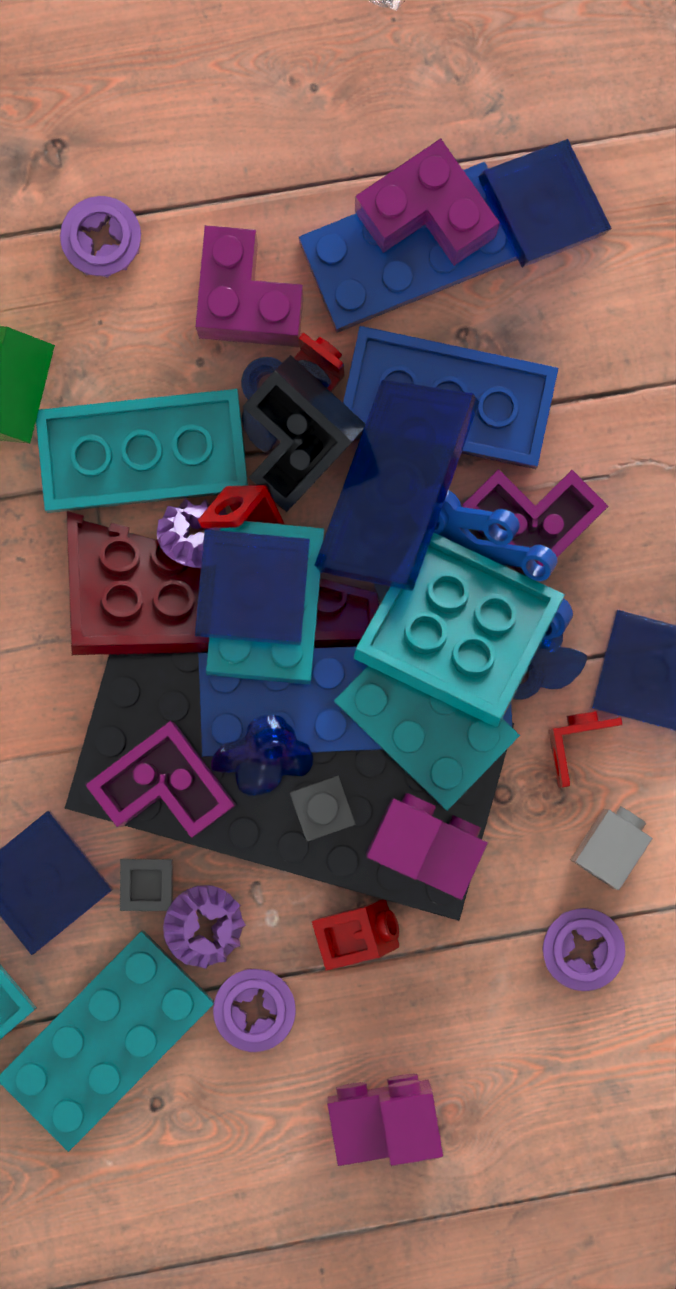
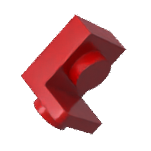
[311,899,399,971]

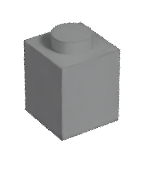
[570,806,653,890]

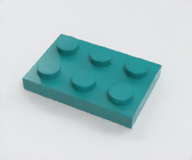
[206,521,324,684]
[334,666,520,811]

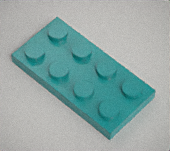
[36,389,248,513]
[0,930,214,1152]

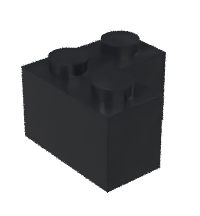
[242,355,366,513]

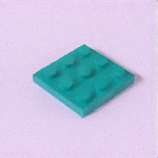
[354,528,565,728]

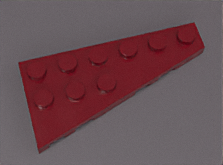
[67,511,379,655]

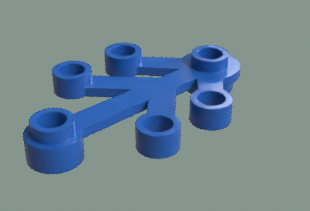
[411,487,573,640]

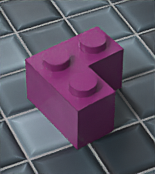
[355,138,500,265]
[195,225,303,347]
[462,469,609,577]
[86,721,236,838]
[366,793,488,900]
[327,1074,443,1166]

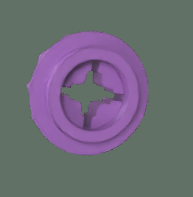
[60,196,141,278]
[157,498,226,568]
[163,885,246,969]
[542,908,625,991]
[213,969,296,1052]

